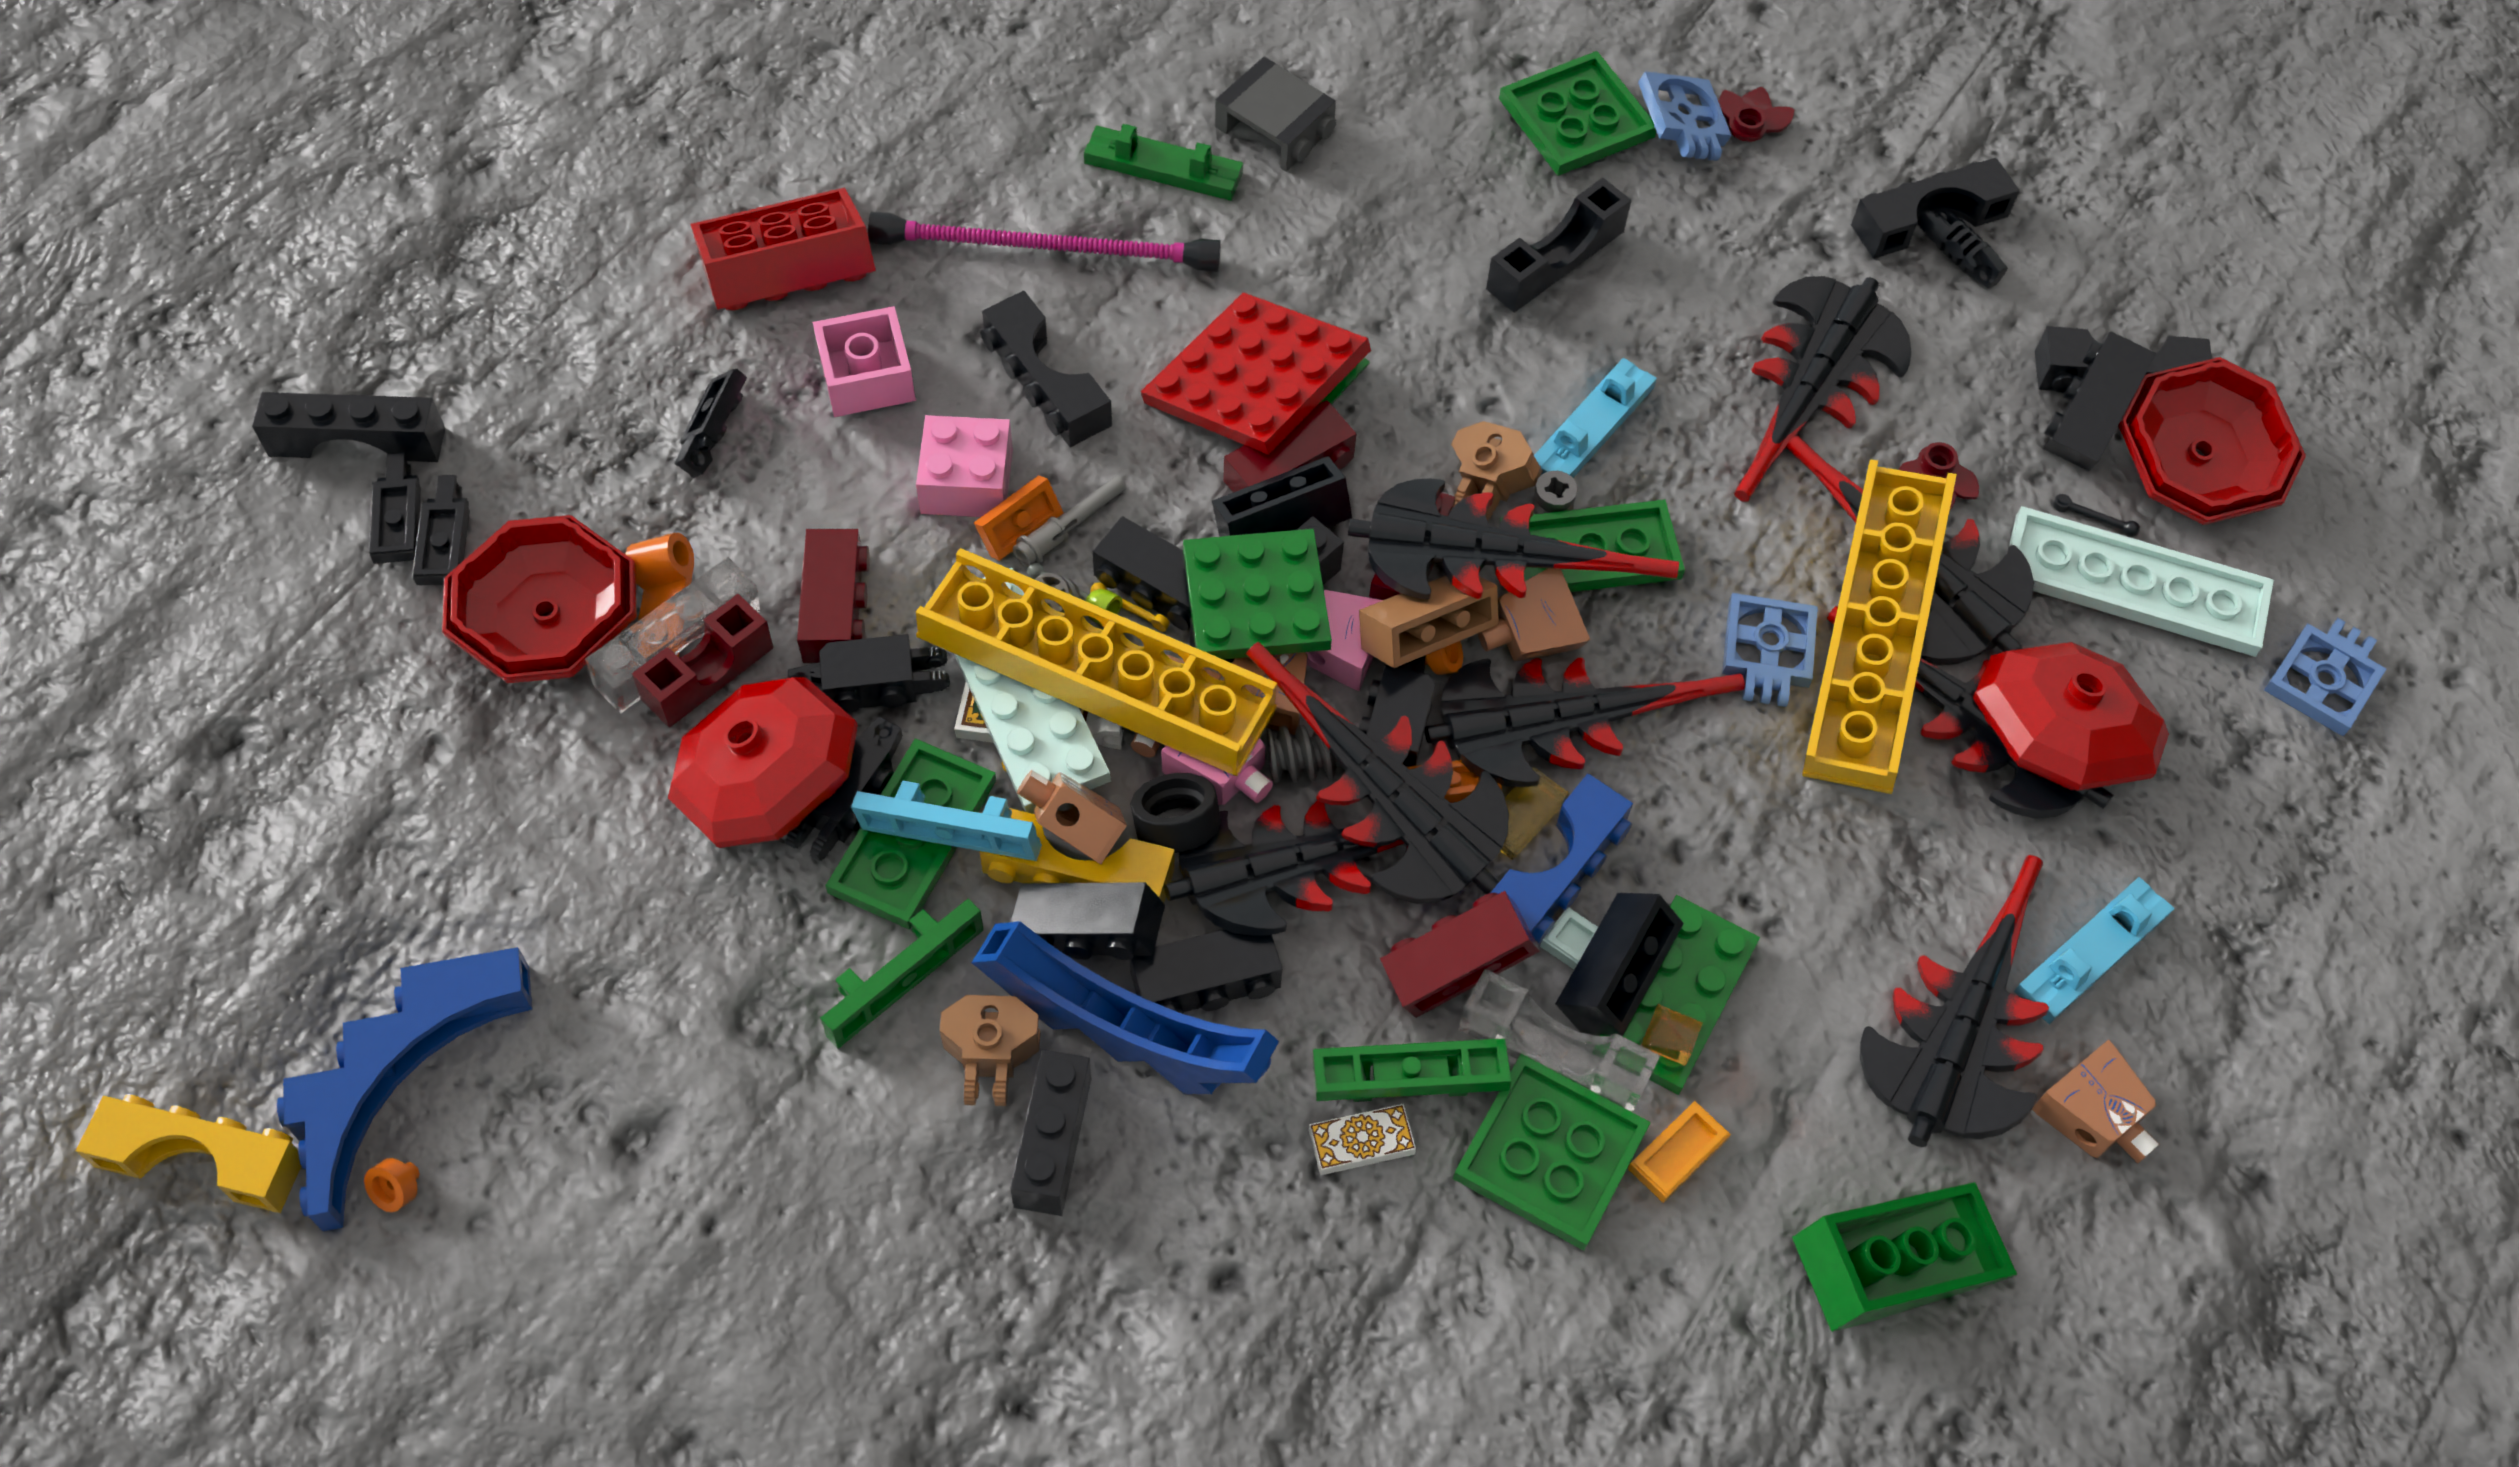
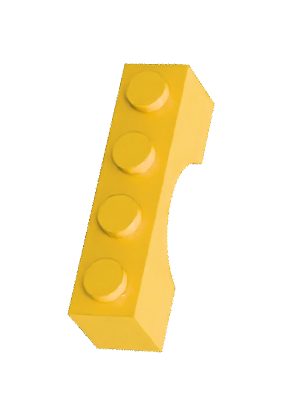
[979,808,1175,903]
[75,1094,302,1213]

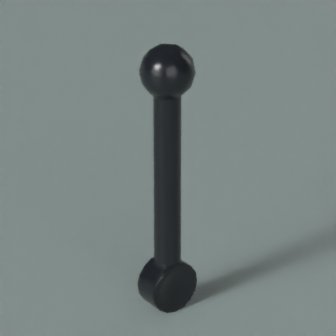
[2053,494,2140,537]

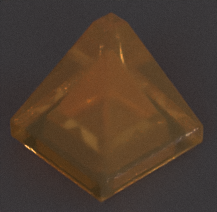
[1641,1004,1703,1066]

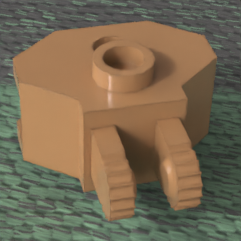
[1451,421,1543,521]
[940,995,1041,1106]

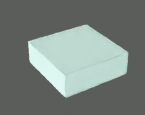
[1540,907,1598,969]

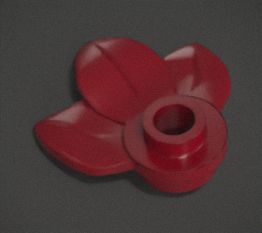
[1718,86,1794,142]
[1898,442,1979,512]

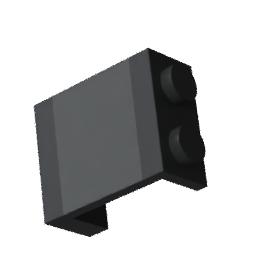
[1215,56,1336,172]

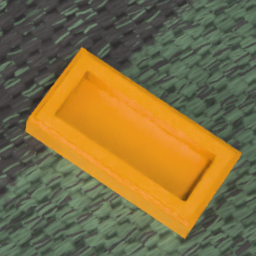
[1628,1101,1731,1203]

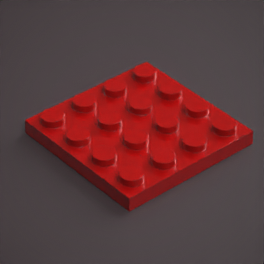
[1140,292,1371,455]

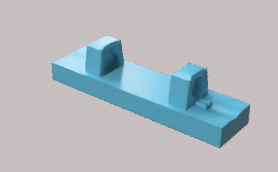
[1534,357,1657,478]
[851,781,1042,861]
[2014,877,2175,1024]

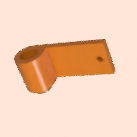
[625,532,694,668]

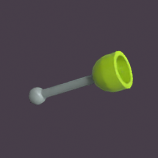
[1027,563,1122,626]

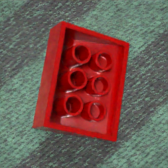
[690,187,876,310]

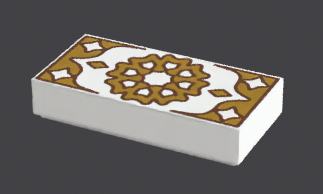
[1309,1104,1416,1176]

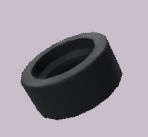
[1130,773,1221,853]

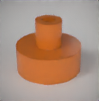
[1425,641,1463,675]
[364,1158,420,1212]

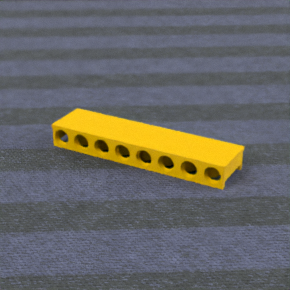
[1802,459,1957,794]
[916,548,1277,777]

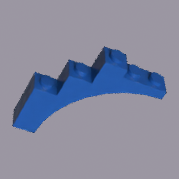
[971,921,1279,1094]
[277,947,532,1231]

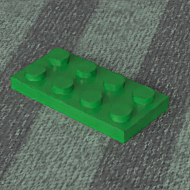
[1499,500,1685,592]
[825,738,996,930]
[1593,895,1760,1095]

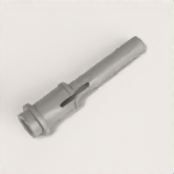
[1013,476,1127,567]

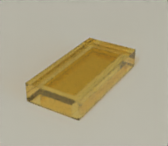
[1500,767,1569,860]

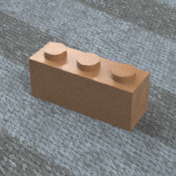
[1359,576,1499,668]

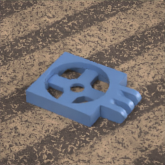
[1638,71,1732,161]
[1722,593,1818,707]
[2264,618,2387,736]

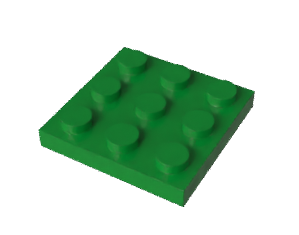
[1499,51,1657,176]
[1183,529,1332,660]
[1453,1053,1651,1251]

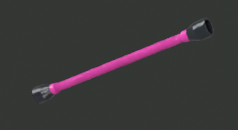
[868,211,1221,272]

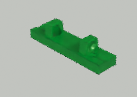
[1084,124,1243,201]
[820,898,984,1049]
[1312,1038,1511,1102]

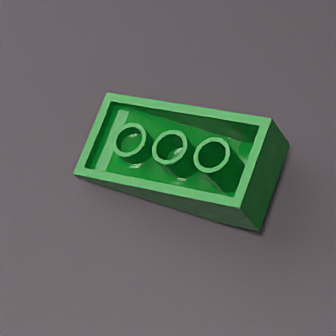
[1792,1182,2017,1332]

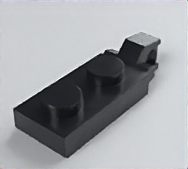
[674,368,747,478]
[369,453,421,564]
[412,475,470,586]

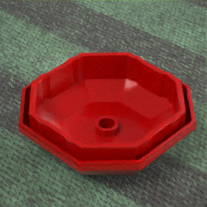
[2118,357,2306,525]
[442,515,637,684]
[1973,642,2169,791]
[668,677,858,848]

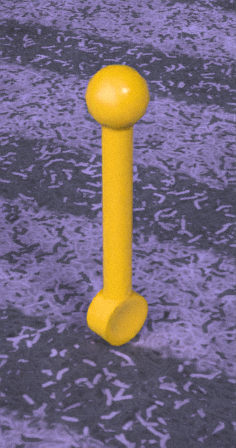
[1090,582,1170,632]

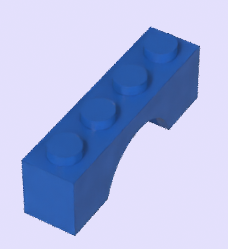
[1491,773,1633,944]

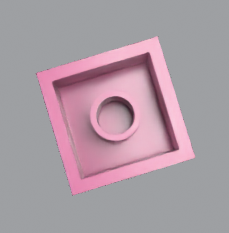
[812,306,916,417]
[916,415,1013,517]

